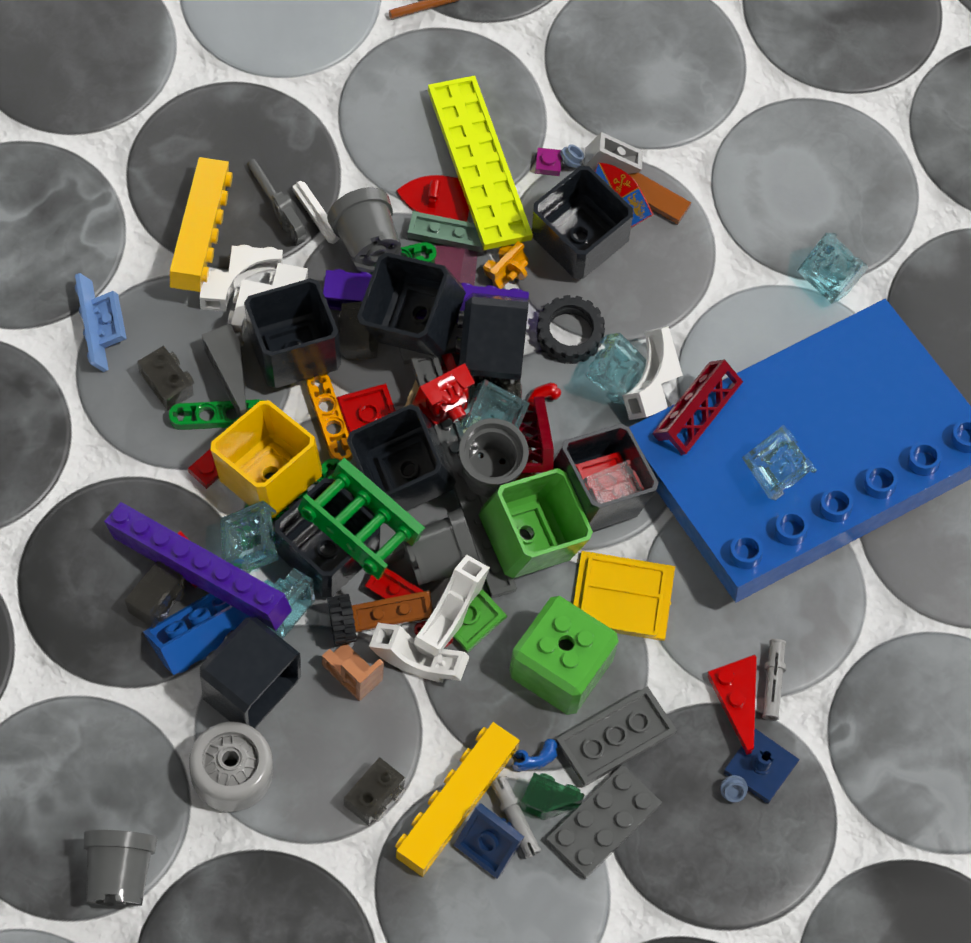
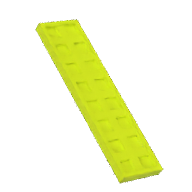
[427,76,533,250]

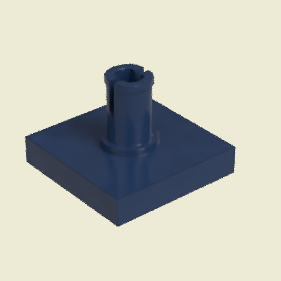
[723,729,800,804]
[454,803,525,879]

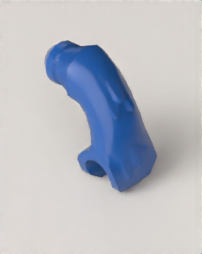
[512,739,558,772]

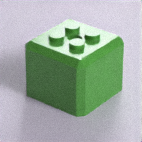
[479,468,593,578]
[509,596,619,715]

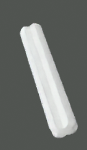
[292,181,340,244]

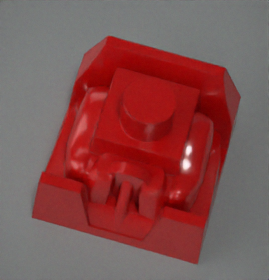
[412,363,475,426]

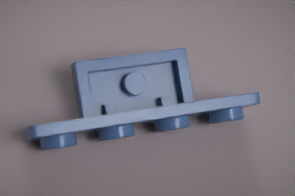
[75,273,127,372]

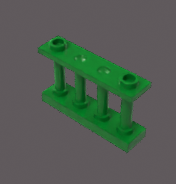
[297,458,425,580]

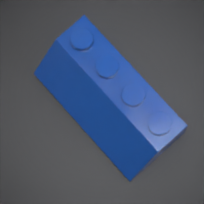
[143,593,250,675]

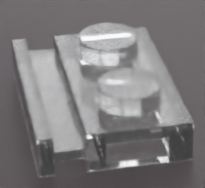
[583,460,645,504]

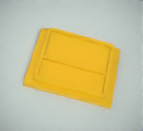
[573,551,675,641]

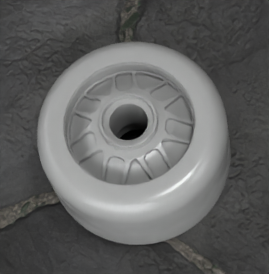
[189,722,273,812]

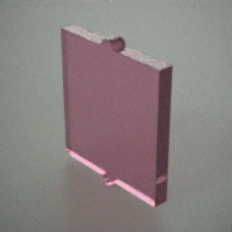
[435,246,478,286]

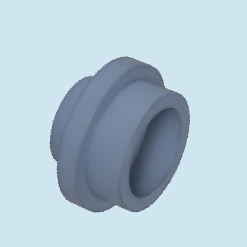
[560,144,584,168]
[720,775,748,802]

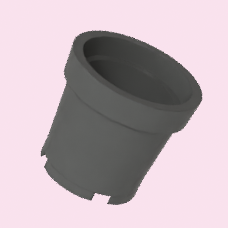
[327,187,402,272]
[459,418,529,497]
[404,508,479,586]
[84,830,157,907]

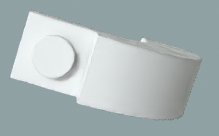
[369,623,469,683]

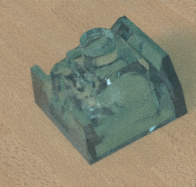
[796,233,868,304]
[585,333,646,404]
[459,380,530,430]
[742,425,817,501]
[221,501,279,572]
[264,568,315,639]

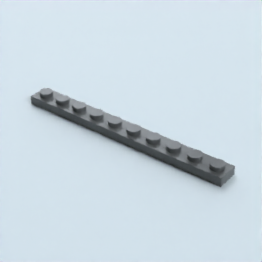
[410,354,517,598]

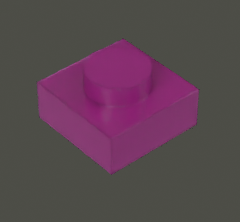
[535,148,562,176]

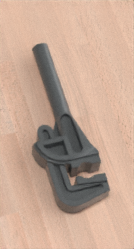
[247,159,306,245]

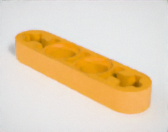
[307,374,353,462]

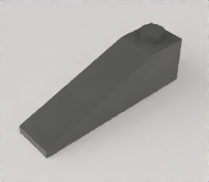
[202,324,247,418]

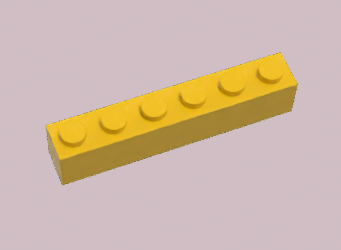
[170,157,233,292]
[395,722,520,877]

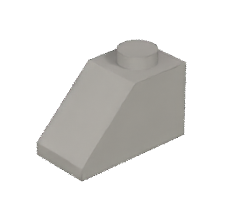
[584,132,643,174]

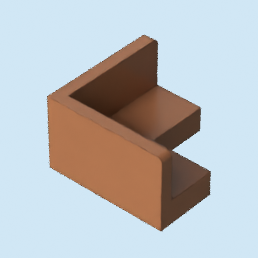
[322,643,384,701]

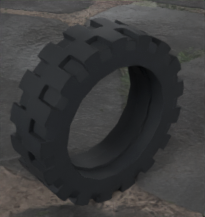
[536,295,605,364]

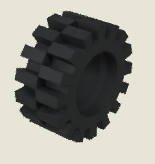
[327,594,357,645]

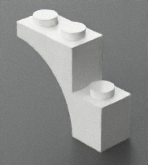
[200,245,283,311]
[228,263,308,336]
[622,326,683,420]
[413,555,490,657]

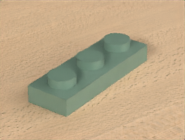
[407,211,482,252]

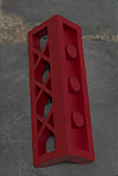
[652,359,743,455]
[513,396,554,473]

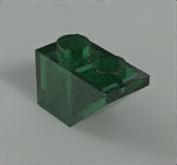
[520,773,585,820]

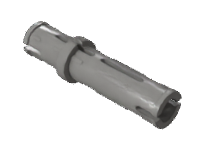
[762,639,786,721]
[491,776,542,859]

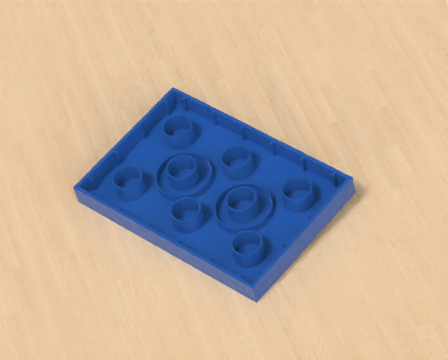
[629,298,971,603]

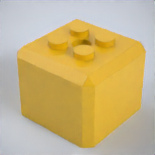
[211,400,322,518]

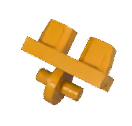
[483,242,529,289]

